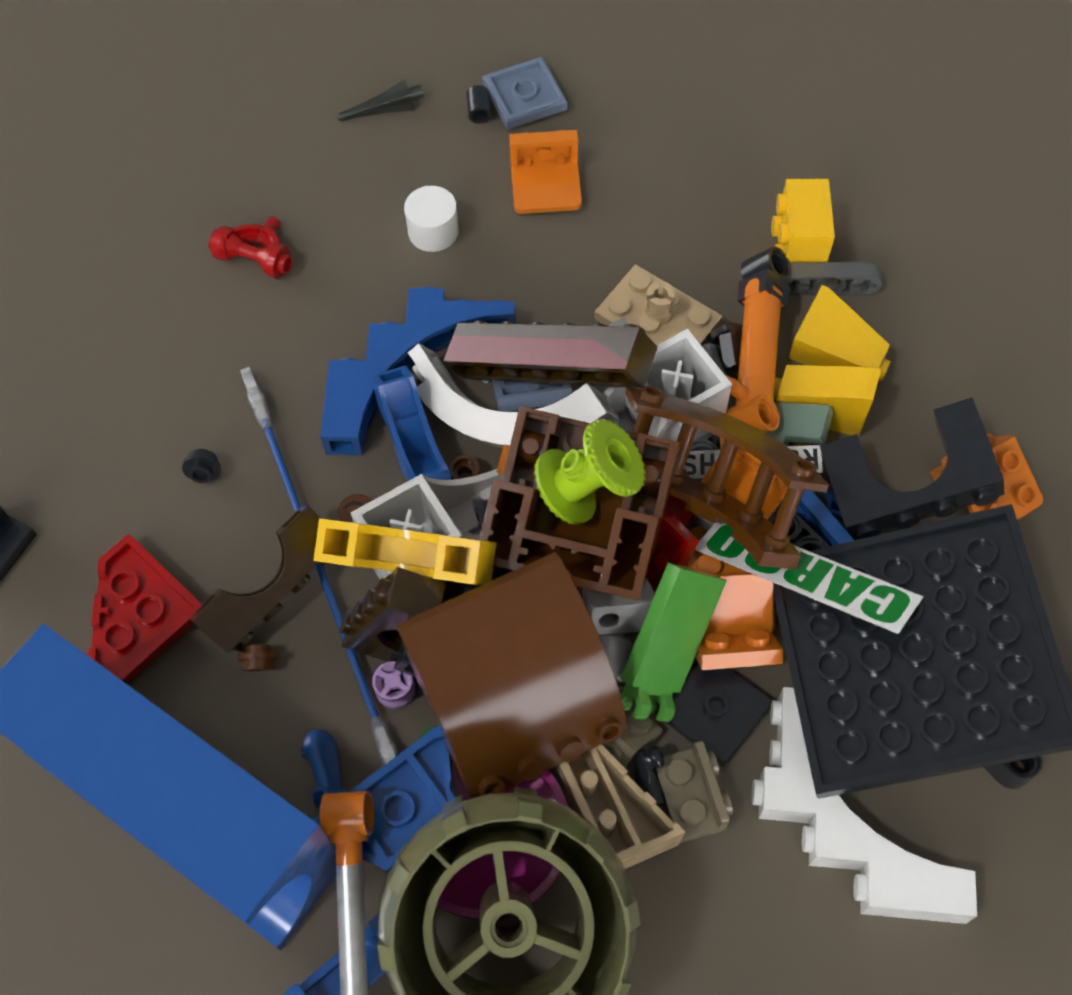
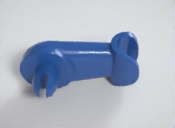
[301,729,349,810]

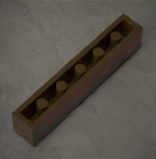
[443,320,658,388]

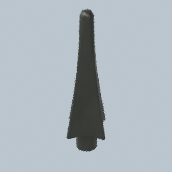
[337,79,424,121]

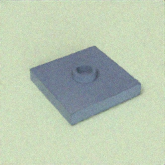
[482,57,567,130]

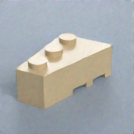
[551,744,686,869]

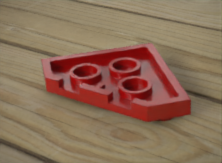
[87,533,202,684]

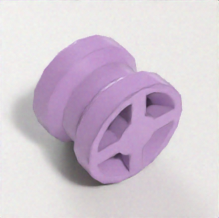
[372,661,416,710]

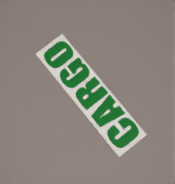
[695,519,923,634]

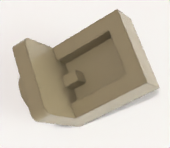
[602,703,663,770]

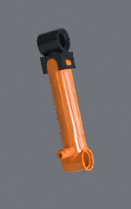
[725,246,791,433]

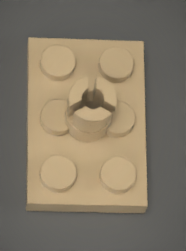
[594,264,723,346]

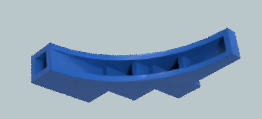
[320,287,516,456]

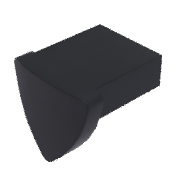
[709,322,743,373]

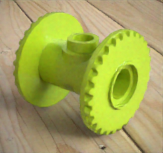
[534,419,646,525]

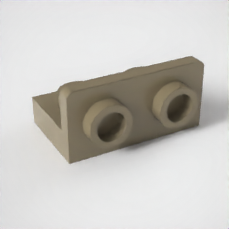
[654,740,733,843]

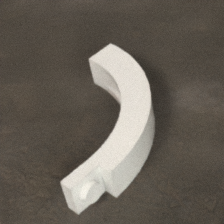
[408,343,620,449]

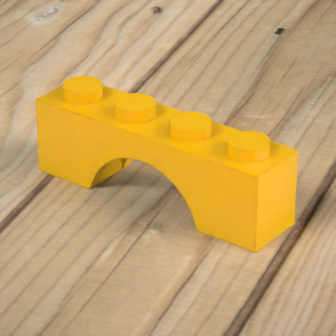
[313,518,496,585]

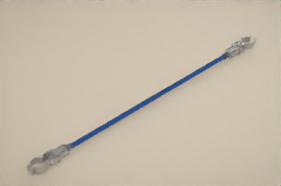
[240,367,399,765]

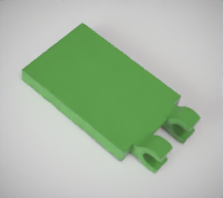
[620,562,727,722]

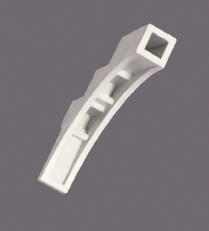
[752,687,977,924]

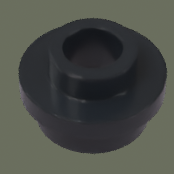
[182,449,221,483]

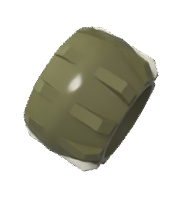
[377,786,641,995]

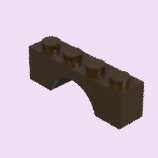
[190,504,326,654]
[340,567,446,661]

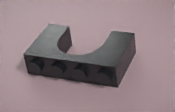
[820,398,1005,540]

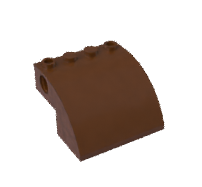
[479,406,681,601]
[396,552,629,799]

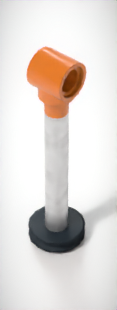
[320,791,375,995]

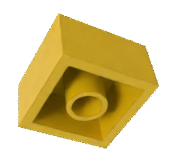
[771,179,835,263]

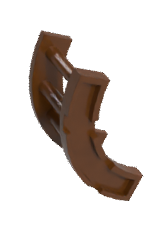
[625,386,829,569]

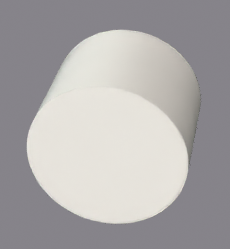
[404,186,459,252]

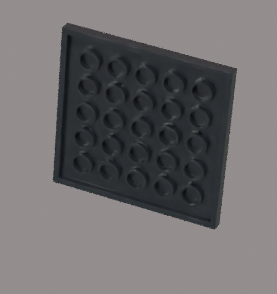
[773,504,1072,799]

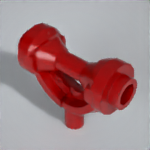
[208,216,293,279]

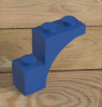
[370,365,452,481]

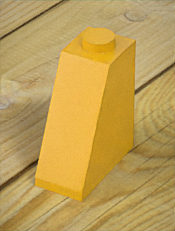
[789,285,891,381]
[774,365,881,437]

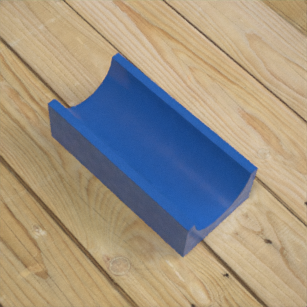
[0,623,336,951]

